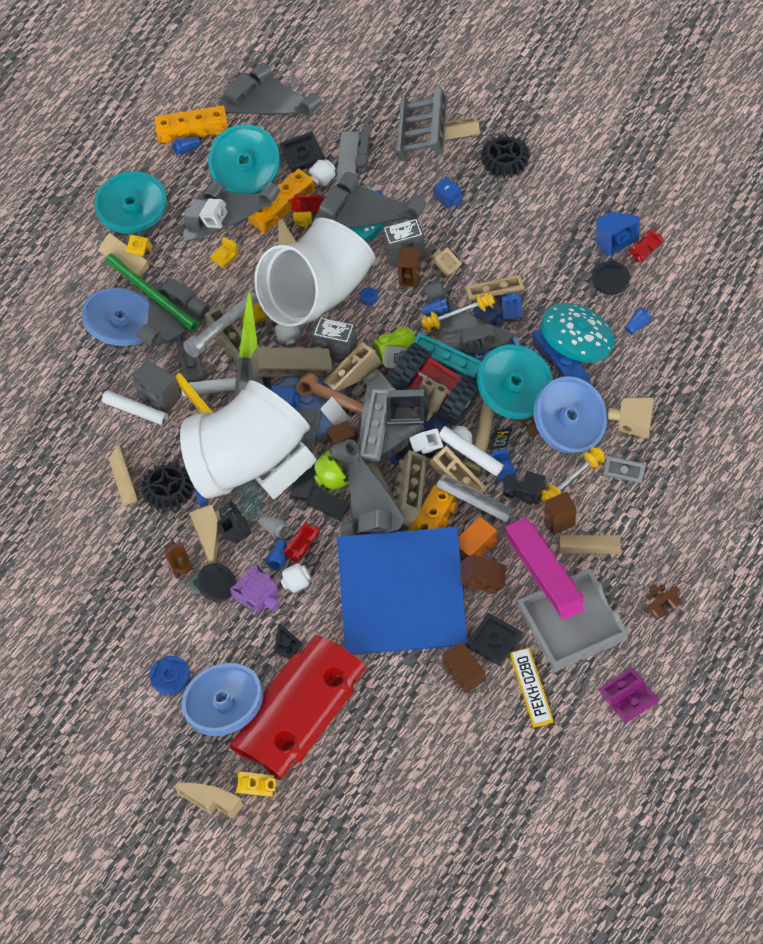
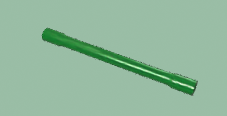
[105,253,198,331]

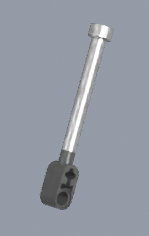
[184,290,258,357]

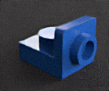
[501,293,522,320]
[489,448,516,482]

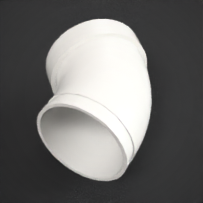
[254,218,375,327]
[180,380,310,499]

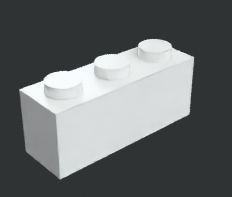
[255,441,317,499]

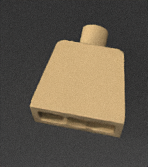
[608,398,654,439]

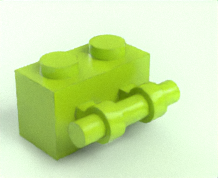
[371,326,415,363]

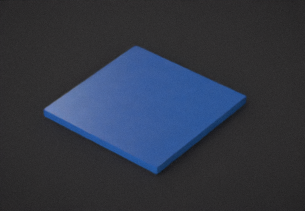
[337,527,467,655]

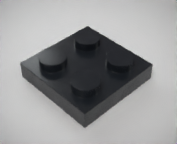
[279,132,325,173]
[466,613,523,666]

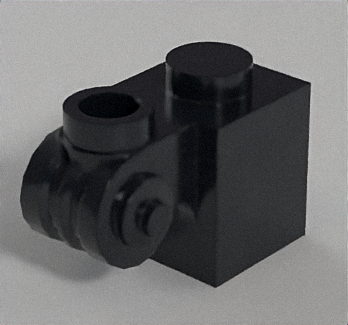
[503,471,546,505]
[217,501,252,544]

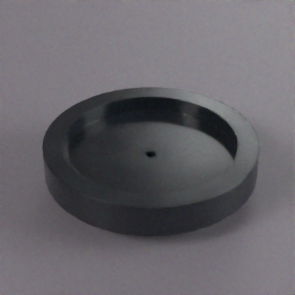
[592,261,630,295]
[197,563,236,602]

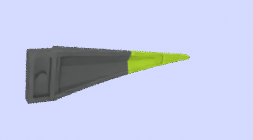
[233,292,264,399]

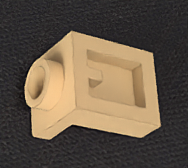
[430,247,462,277]

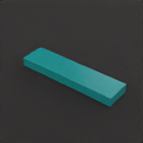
[413,333,482,381]

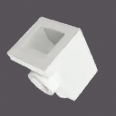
[199,199,228,228]
[409,428,443,454]

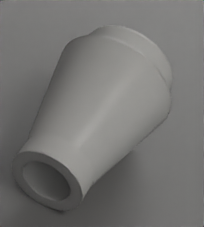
[259,515,289,539]

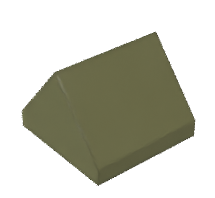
[462,457,484,476]

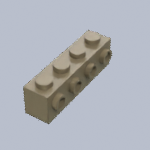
[205,305,242,369]
[251,346,332,378]
[393,450,427,527]

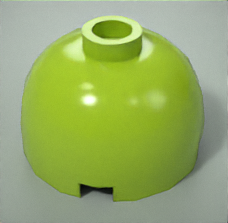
[314,450,349,490]

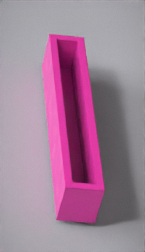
[505,517,585,620]

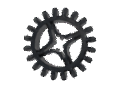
[481,133,530,179]
[141,461,194,512]

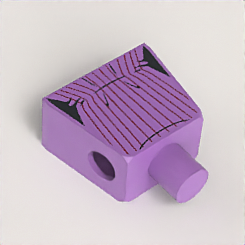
[230,564,281,613]

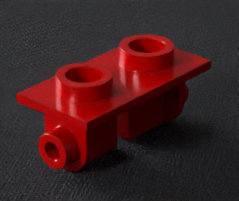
[288,193,325,213]
[627,227,663,263]
[283,521,320,563]

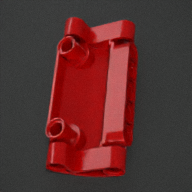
[229,635,367,781]

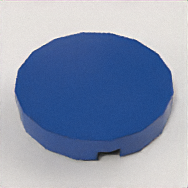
[149,656,191,695]

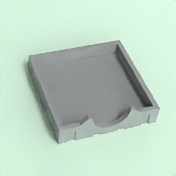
[518,569,628,673]

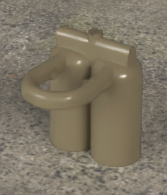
[413,378,448,421]

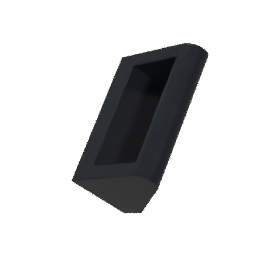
[387,389,431,426]

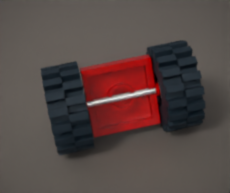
[389,342,479,425]

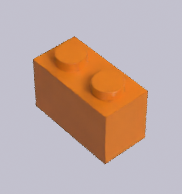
[458,517,498,560]

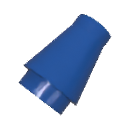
[172,136,200,155]
[421,297,450,317]
[624,307,652,335]
[266,540,288,570]

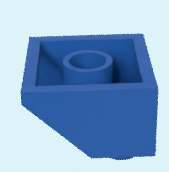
[595,212,640,256]

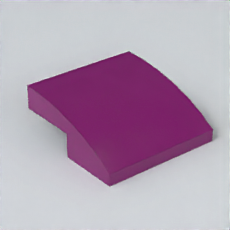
[599,667,659,723]

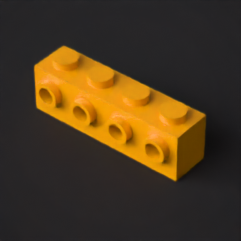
[154,105,228,143]
[248,168,315,234]
[408,485,458,531]

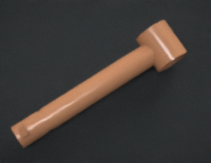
[296,372,364,415]

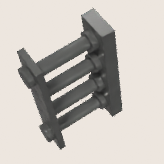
[395,87,448,161]

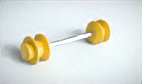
[421,290,496,332]
[541,447,605,503]

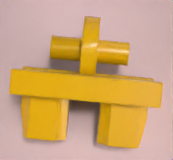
[236,771,276,797]

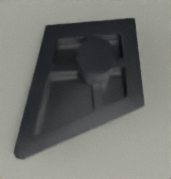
[274,624,301,659]

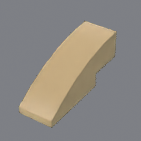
[175,783,243,819]

